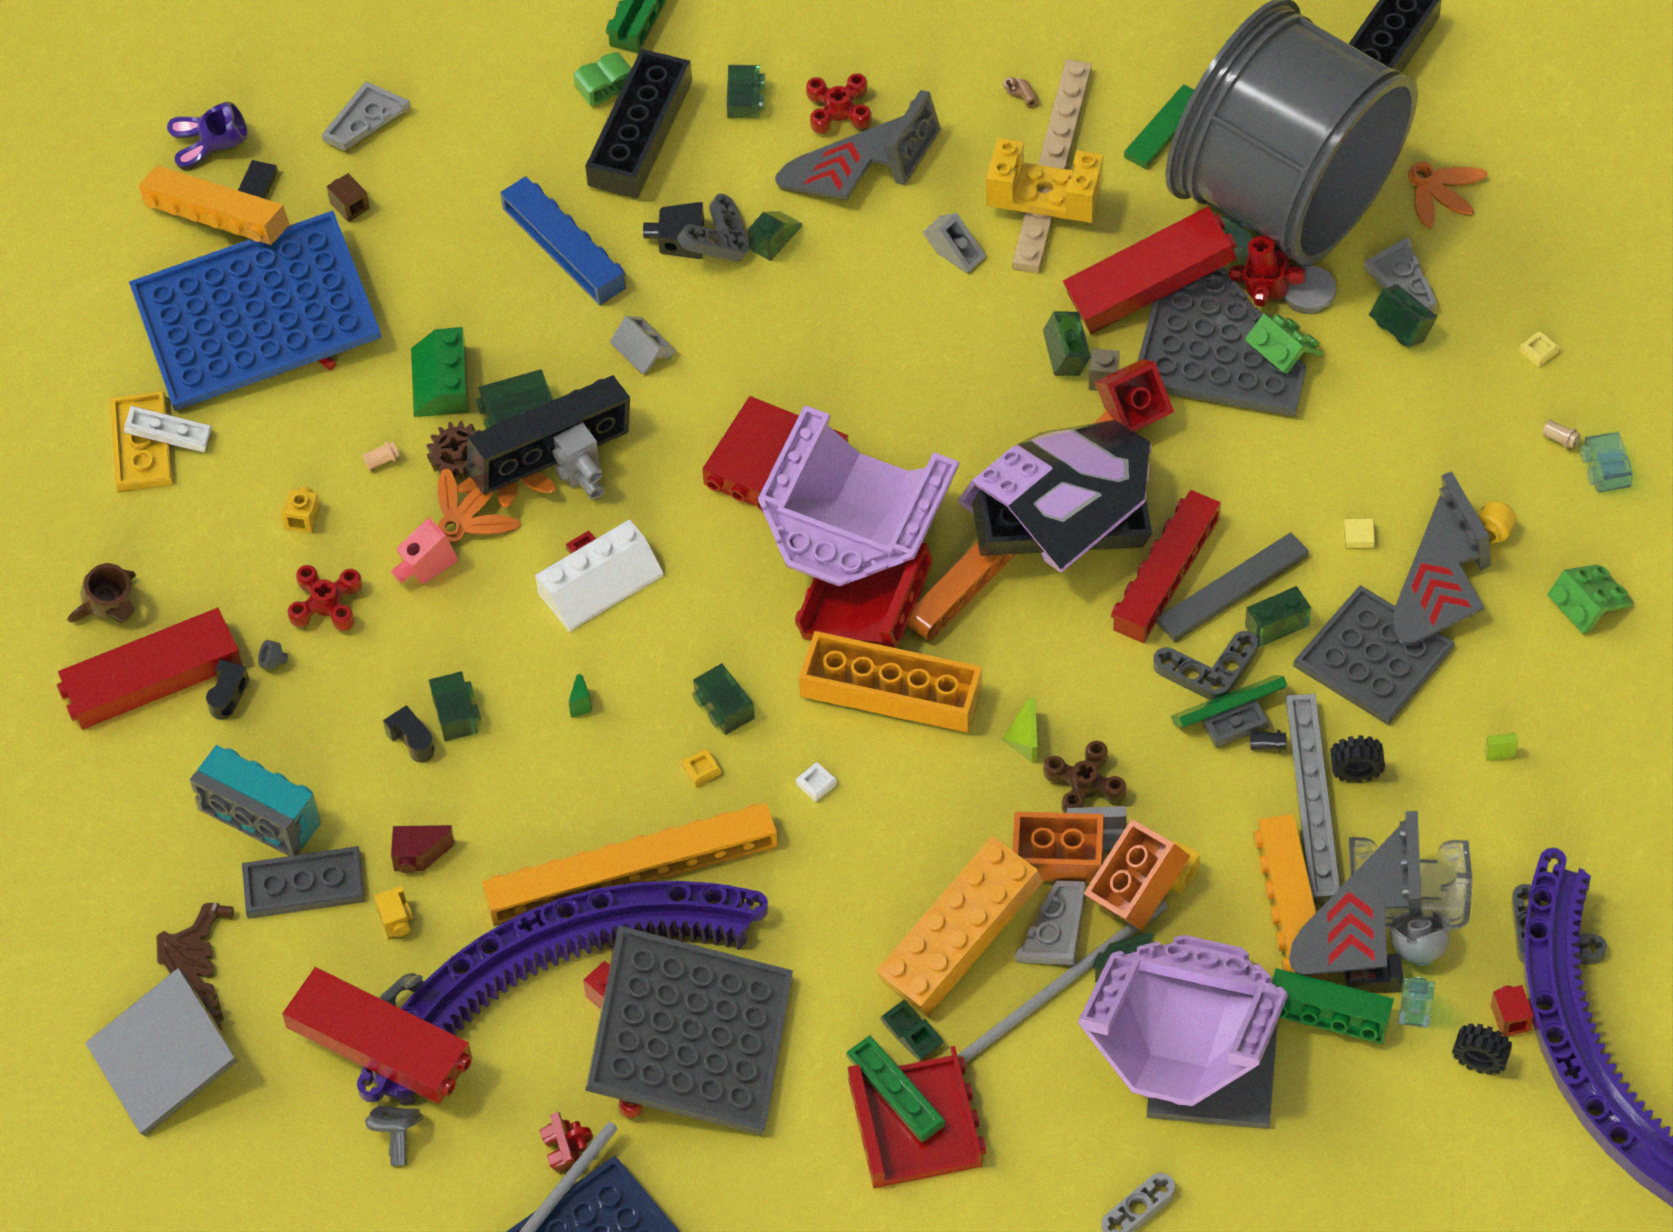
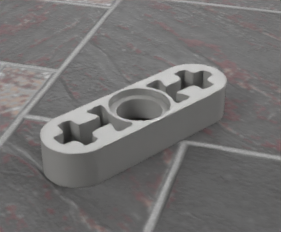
[1101,1173,1175,1232]

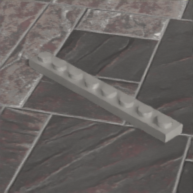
[1286,694,1340,902]

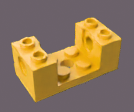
[986,138,1103,223]

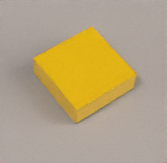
[682,748,722,787]

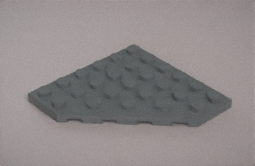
[1138,267,1306,417]

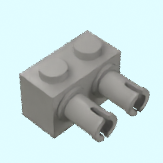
[553,422,605,500]

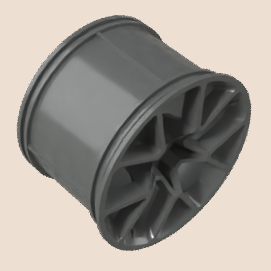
[1165,0,1418,265]

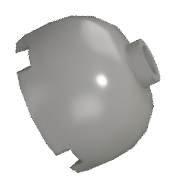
[1389,910,1451,966]

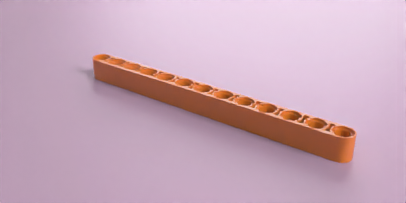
[907,410,1113,641]

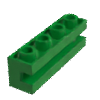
[606,0,667,54]
[1271,968,1394,1044]

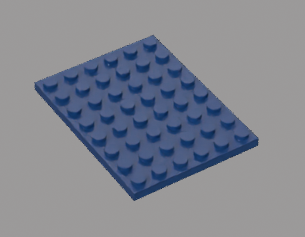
[129,211,382,411]

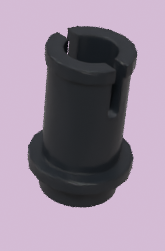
[1250,729,1287,753]

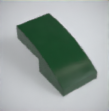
[880,999,944,1060]

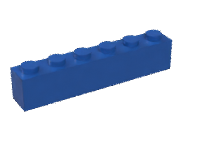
[500,176,625,306]

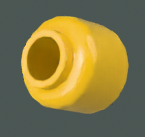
[1478,501,1516,544]

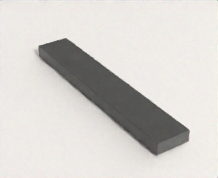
[1157,532,1309,642]

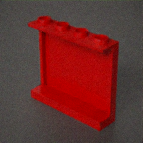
[702,396,848,510]
[795,543,934,648]
[847,1046,986,1188]

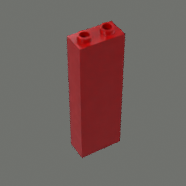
[1063,206,1237,334]
[56,607,242,730]
[282,967,473,1105]

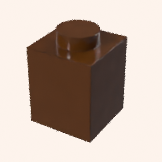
[326,173,370,222]

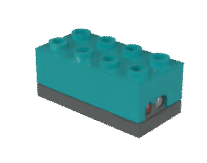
[190,745,321,856]

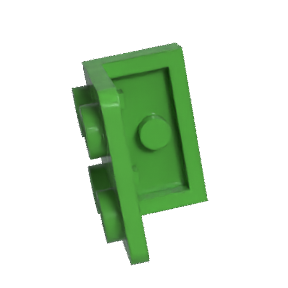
[1245,313,1324,374]
[1547,564,1633,634]

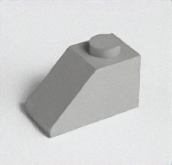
[923,213,986,273]

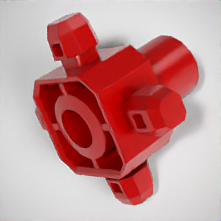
[1229,236,1306,307]

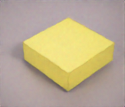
[1519,330,1559,367]
[1344,519,1375,548]

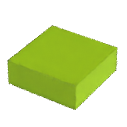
[1485,733,1518,761]

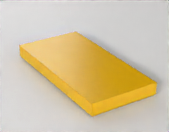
[110,391,173,492]

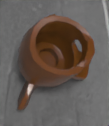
[67,563,136,623]

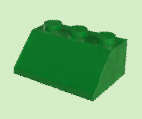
[411,327,469,417]

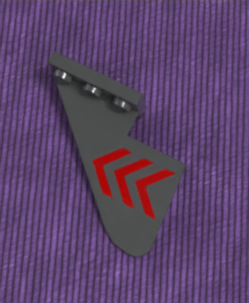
[775,90,941,200]
[1392,471,1491,645]
[1289,811,1421,976]

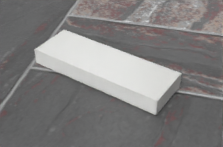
[124,406,212,453]

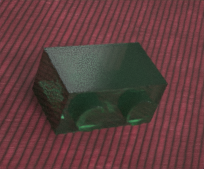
[1369,284,1438,348]
[1043,311,1091,376]
[1245,586,1311,647]
[692,663,755,735]
[428,671,481,742]

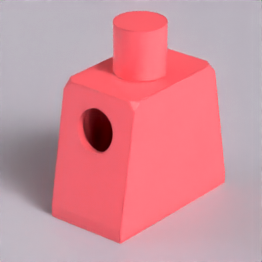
[390,518,458,584]

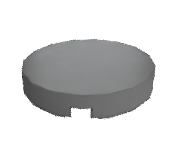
[1282,265,1336,314]

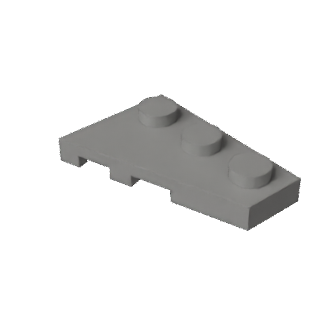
[322,82,411,151]
[1364,237,1436,321]
[1014,880,1087,965]

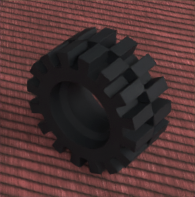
[1330,735,1385,783]
[1452,1023,1512,1075]

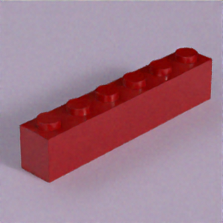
[1111,489,1221,643]

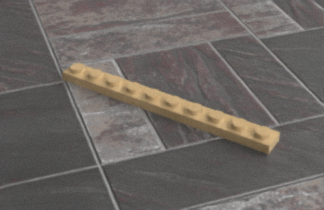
[1012,59,1092,273]

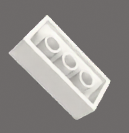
[535,519,663,632]

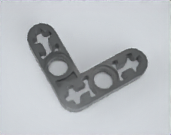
[677,194,750,261]
[1153,631,1258,700]
[1511,884,1607,965]

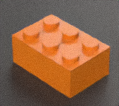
[1012,812,1104,883]
[1083,819,1190,931]

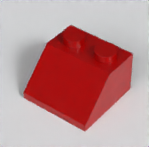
[1094,359,1174,432]

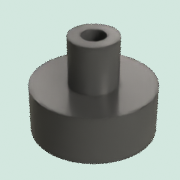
[258,640,288,670]

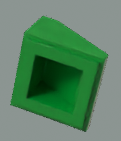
[569,674,592,717]

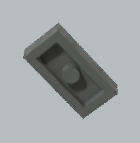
[1203,700,1269,748]

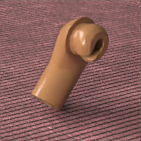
[1003,77,1039,107]

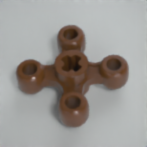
[1043,740,1127,813]

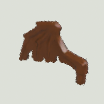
[156,903,234,1000]

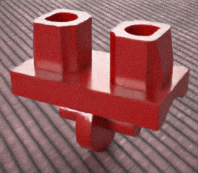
[539,1112,593,1172]

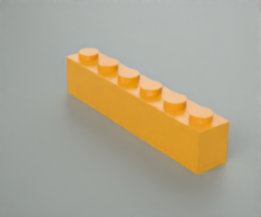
[138,165,290,245]
[1253,814,1328,981]

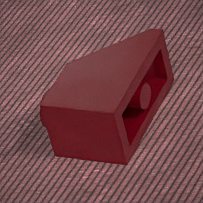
[391,825,455,873]

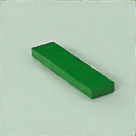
[1124,84,1194,169]
[1171,675,1287,727]
[846,1035,946,1143]

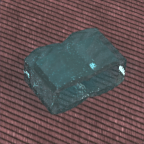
[1580,431,1633,493]

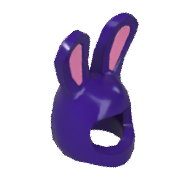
[167,102,248,169]

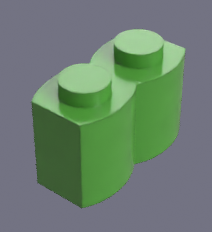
[573,52,632,106]

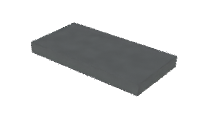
[242,846,365,919]

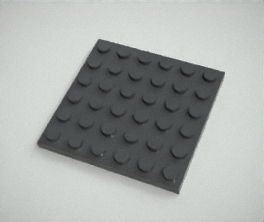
[585,926,793,1135]

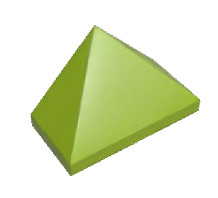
[1002,698,1038,763]

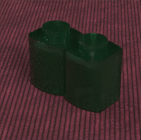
[727,65,765,118]

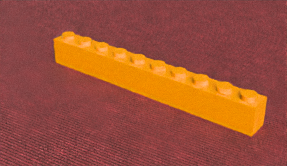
[482,803,778,925]

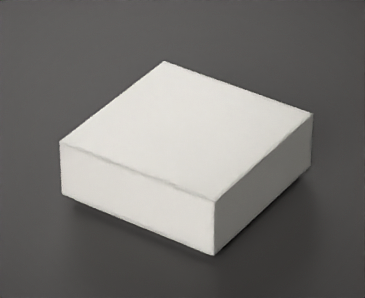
[796,762,837,802]

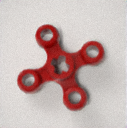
[806,73,872,134]
[288,565,362,631]

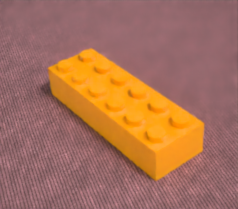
[799,631,982,733]
[876,835,1043,1017]

